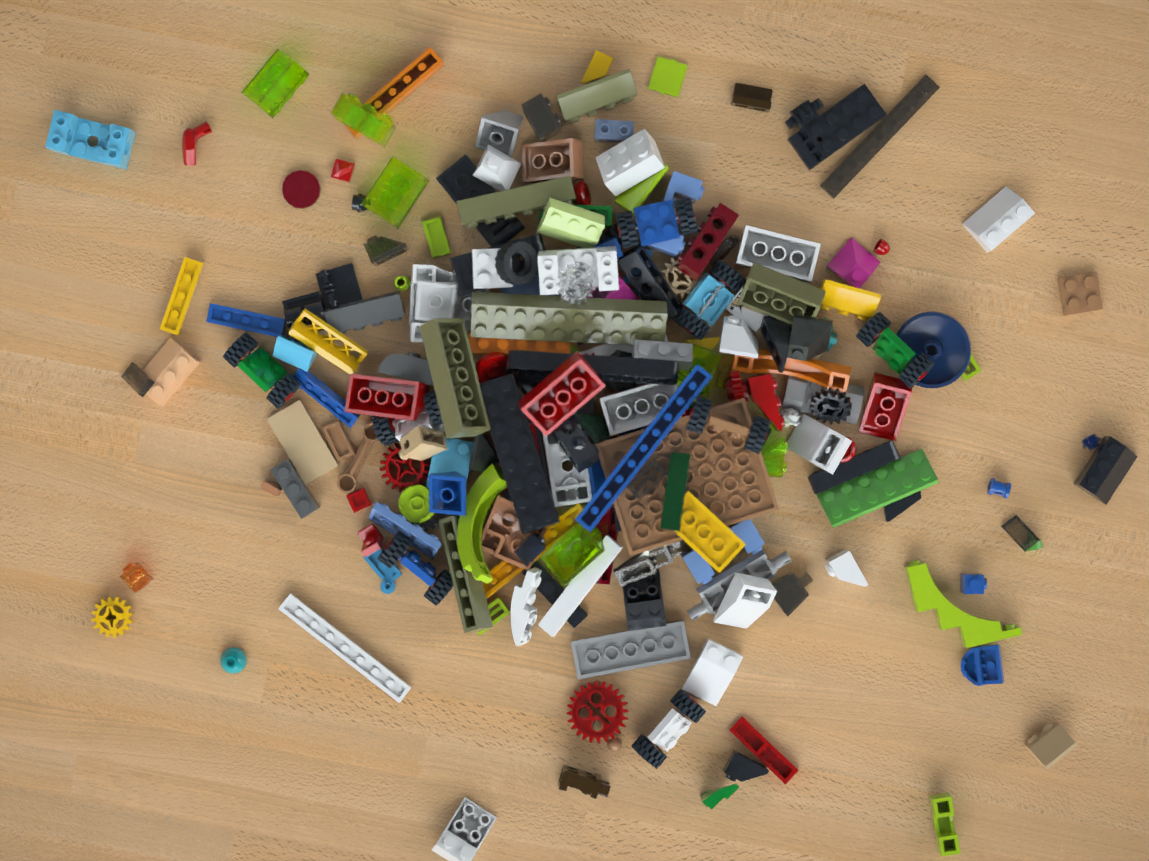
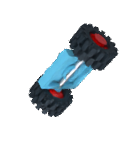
[674,260,746,340]

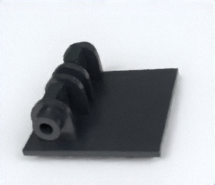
[316,263,363,308]

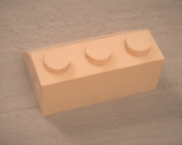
[134,337,200,406]

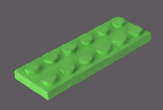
[817,449,939,528]

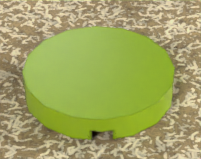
[398,485,434,523]

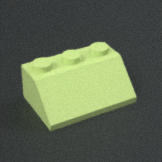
[536,198,605,248]

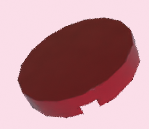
[282,170,321,209]

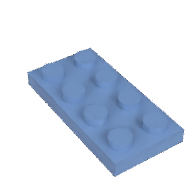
[368,502,442,560]

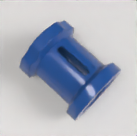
[987,478,1011,499]

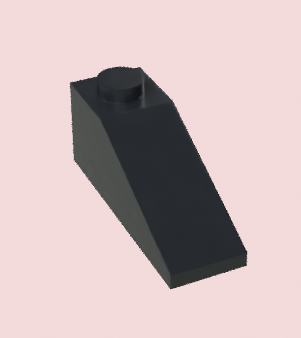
[760,316,792,373]

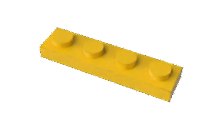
[160,257,204,336]

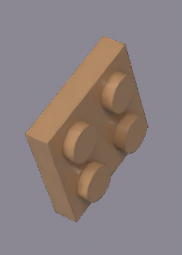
[1057,271,1103,316]

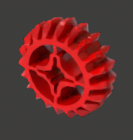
[379,443,431,492]

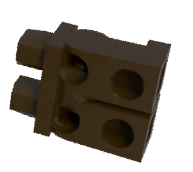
[558,764,611,799]

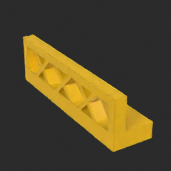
[288,309,369,374]

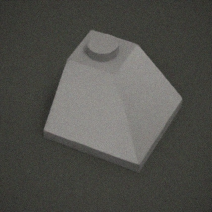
[475,110,524,158]

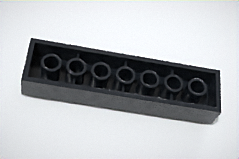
[480,373,561,534]

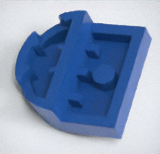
[961,644,1004,686]

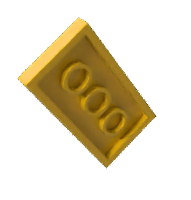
[674,491,746,573]

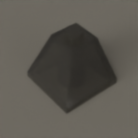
[364,235,410,267]

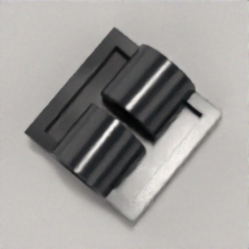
[282,291,327,338]

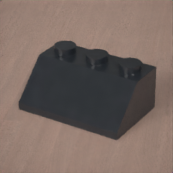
[1074,436,1137,505]

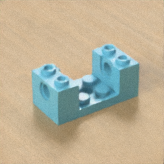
[45,110,136,170]

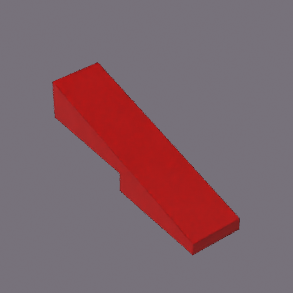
[729,716,799,785]

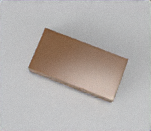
[322,420,356,462]

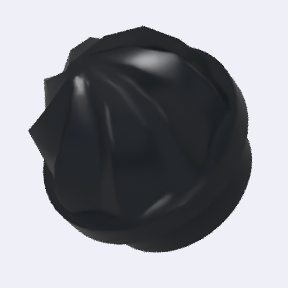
[352,193,370,213]

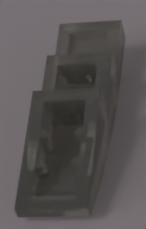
[613,540,691,586]

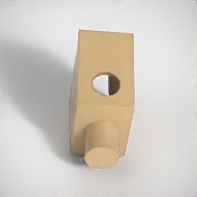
[399,426,447,461]

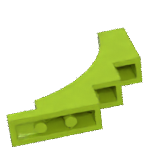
[904,559,1023,648]

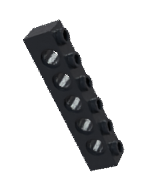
[517,375,599,473]

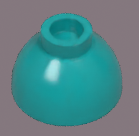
[220,647,247,674]

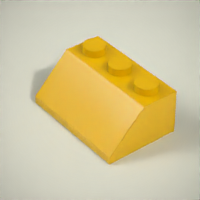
[819,279,882,322]

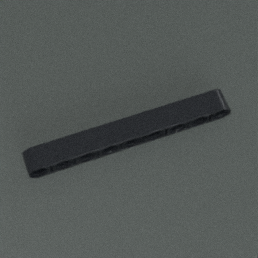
[506,350,679,385]

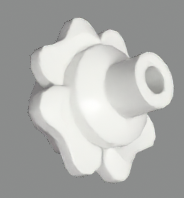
[780,408,801,428]

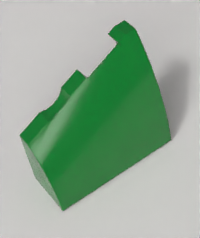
[700,784,739,810]

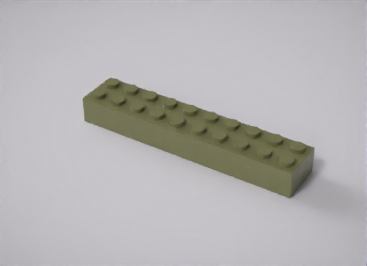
[471,292,667,345]

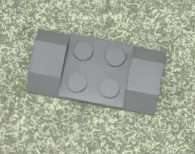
[781,375,864,424]

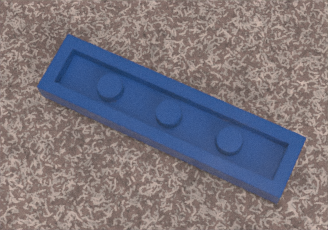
[206,303,286,337]
[294,368,361,428]

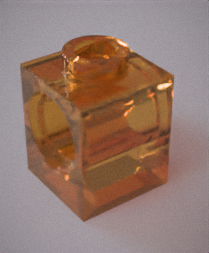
[120,562,153,593]

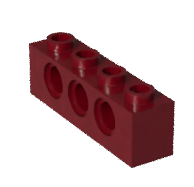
[677,203,739,281]

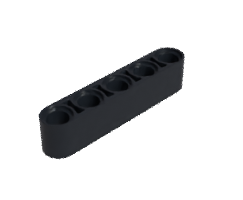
[807,440,901,494]

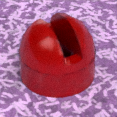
[873,239,890,255]

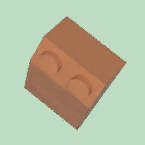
[521,138,584,183]

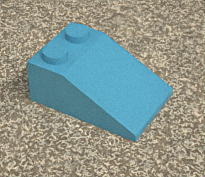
[426,436,474,488]

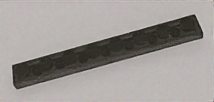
[820,75,940,199]

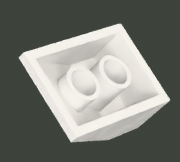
[682,638,743,706]

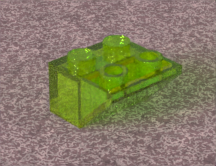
[761,438,788,477]

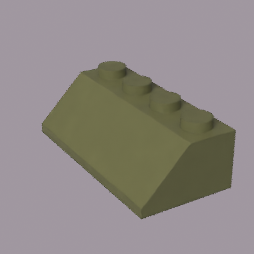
[556,69,637,124]

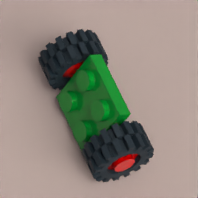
[856,312,934,389]
[223,332,301,409]

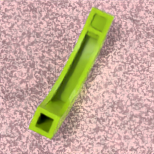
[457,463,507,584]

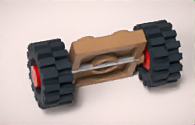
[686,396,771,454]

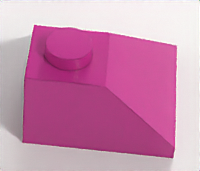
[826,237,880,288]

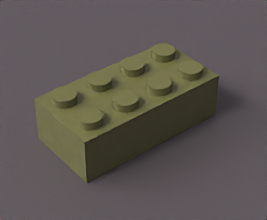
[737,262,826,325]

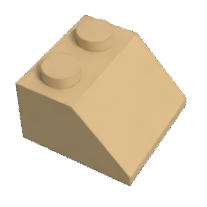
[1025,722,1078,770]

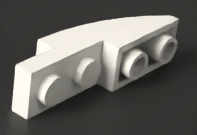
[510,567,542,647]

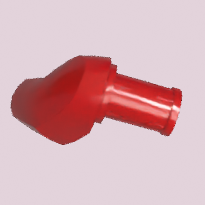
[182,121,212,166]

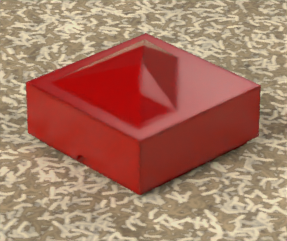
[331,159,355,183]

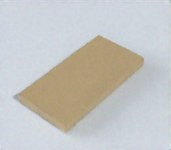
[267,400,339,485]

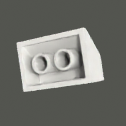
[962,186,1035,253]

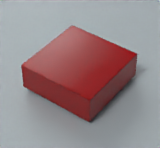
[346,488,372,513]

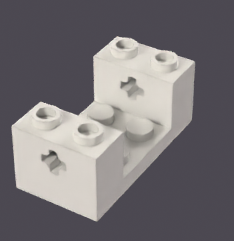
[538,246,619,295]
[543,424,592,507]

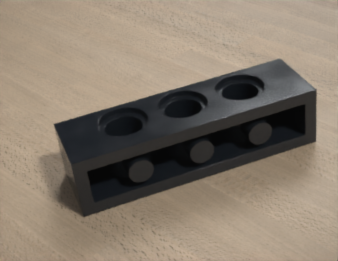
[617,244,683,320]

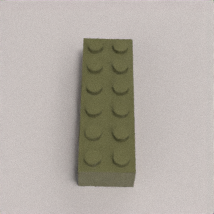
[420,318,491,438]

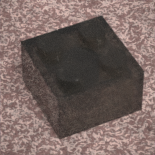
[521,94,562,142]

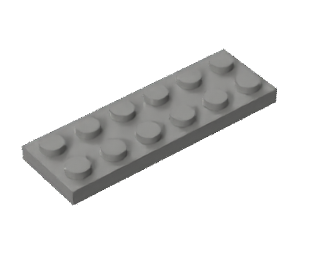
[571,620,691,679]

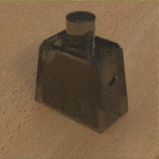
[771,572,813,617]

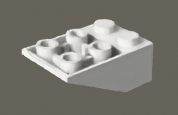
[785,414,852,474]
[713,573,777,629]
[432,797,497,861]

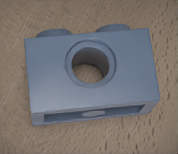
[594,119,634,143]

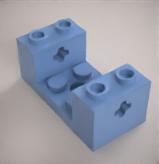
[647,171,705,258]
[681,519,765,585]

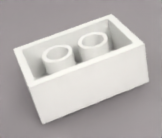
[595,129,665,196]

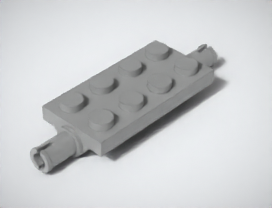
[687,549,792,621]

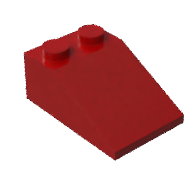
[859,372,912,441]

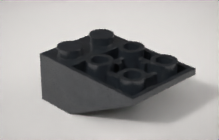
[621,565,666,631]

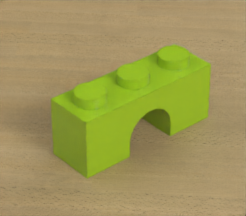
[929,792,961,856]

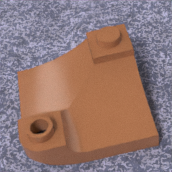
[481,495,548,570]

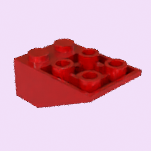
[745,374,785,431]

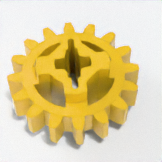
[91,596,134,638]

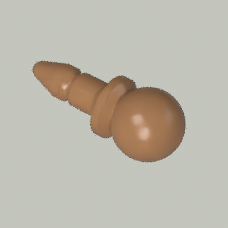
[603,716,622,752]

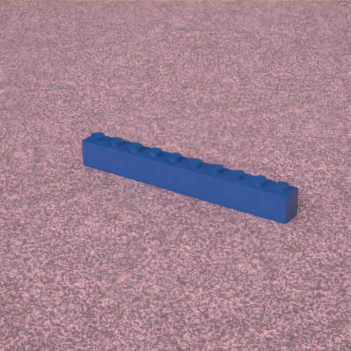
[575,365,712,532]

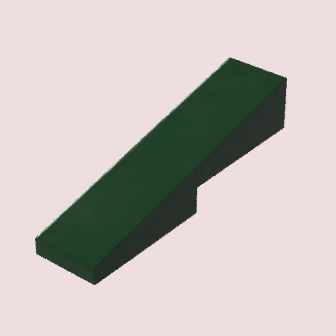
[660,452,691,532]

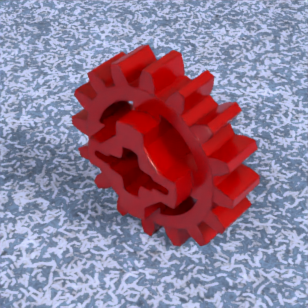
[726,371,748,402]

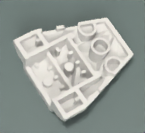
[409,264,489,342]

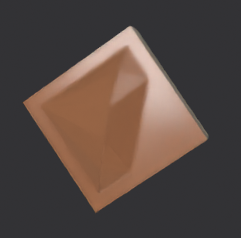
[260,480,282,496]

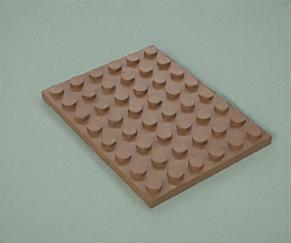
[595,398,779,556]

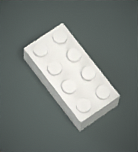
[735,225,821,283]

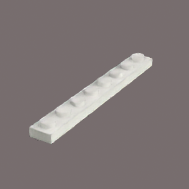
[278,593,412,703]

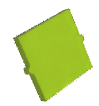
[648,56,688,98]

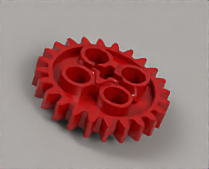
[566,681,629,744]

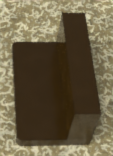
[731,83,773,113]

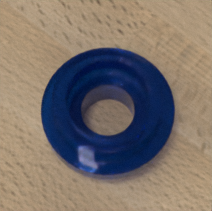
[1082,434,1101,451]

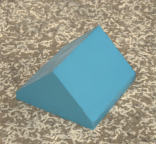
[272,334,318,372]

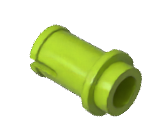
[395,276,410,291]

